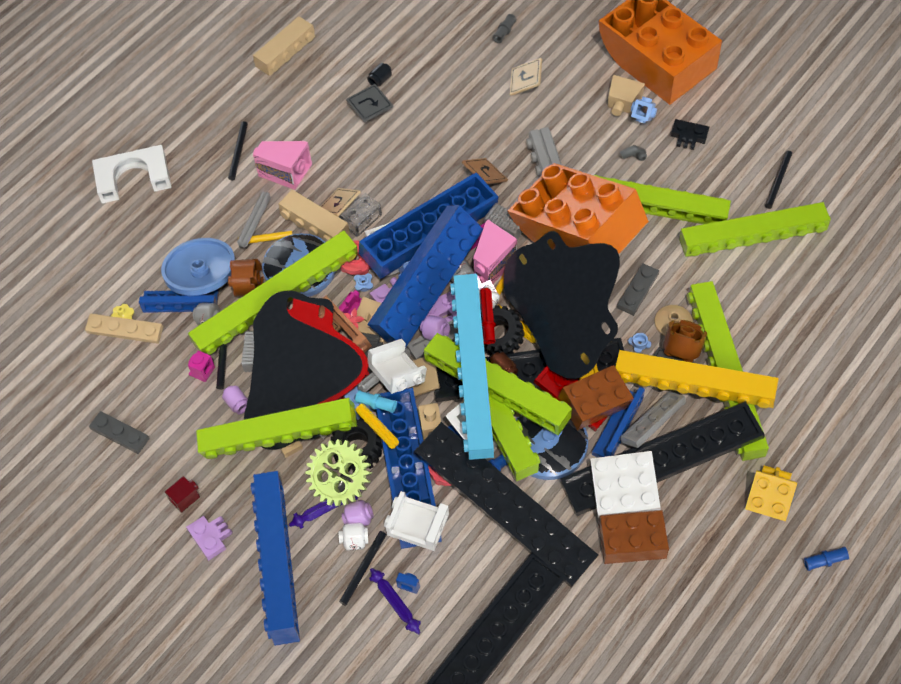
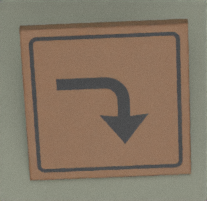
[462,158,508,184]

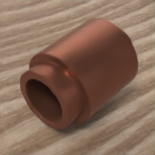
[490,352,518,375]

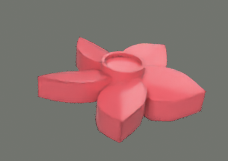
[343,308,364,329]

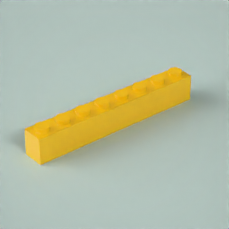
[615,350,779,408]

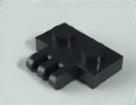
[671,119,710,150]

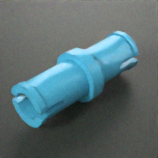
[355,390,397,413]

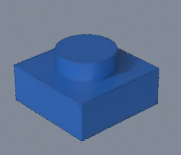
[396,573,420,594]

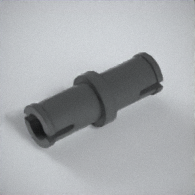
[492,14,517,43]

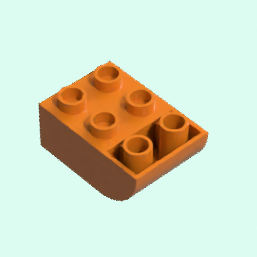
[599,0,722,105]
[508,163,649,254]

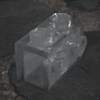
[340,193,382,237]

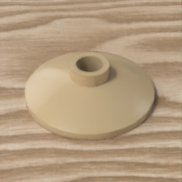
[655,305,693,336]

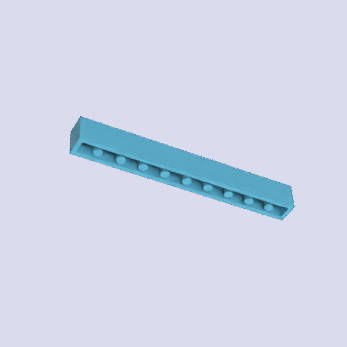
[450,274,494,460]

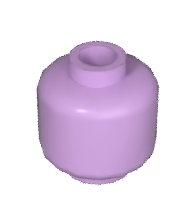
[420,315,450,340]
[342,500,374,526]

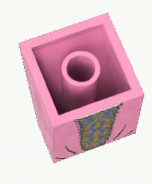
[253,141,312,190]
[473,220,517,284]

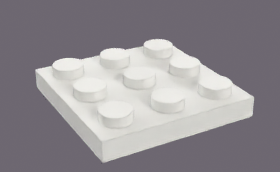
[591,451,661,518]

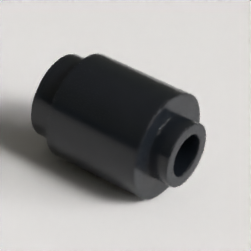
[367,63,392,86]

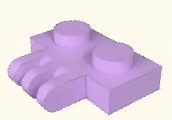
[186,516,232,561]

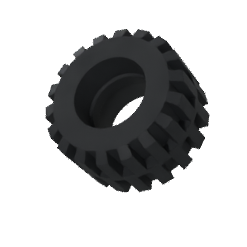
[481,305,524,356]
[330,417,382,473]

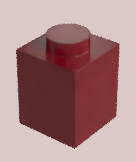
[165,476,200,513]

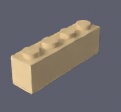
[253,16,315,76]
[278,190,350,242]

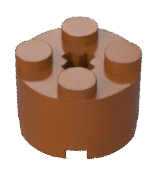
[228,259,264,297]
[663,320,707,363]

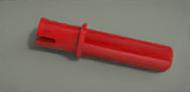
[480,287,496,345]

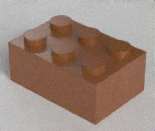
[558,365,634,431]
[599,510,669,564]

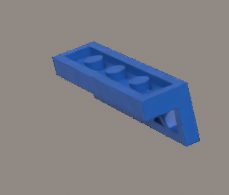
[139,290,219,313]
[592,387,645,458]

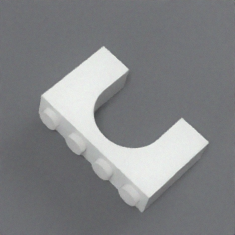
[92,145,172,203]

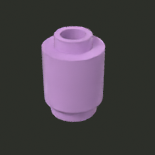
[222,386,248,415]

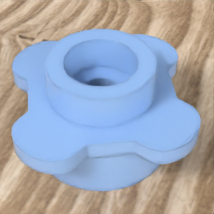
[354,273,373,292]
[628,333,651,353]

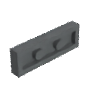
[617,263,660,316]
[89,411,150,454]

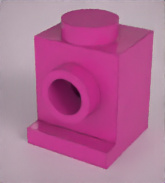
[188,351,215,382]

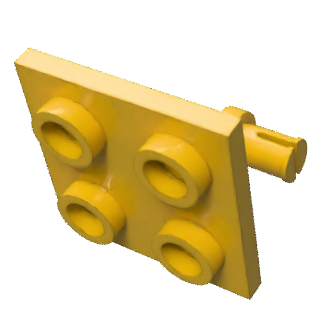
[745,465,797,521]

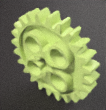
[305,439,372,506]

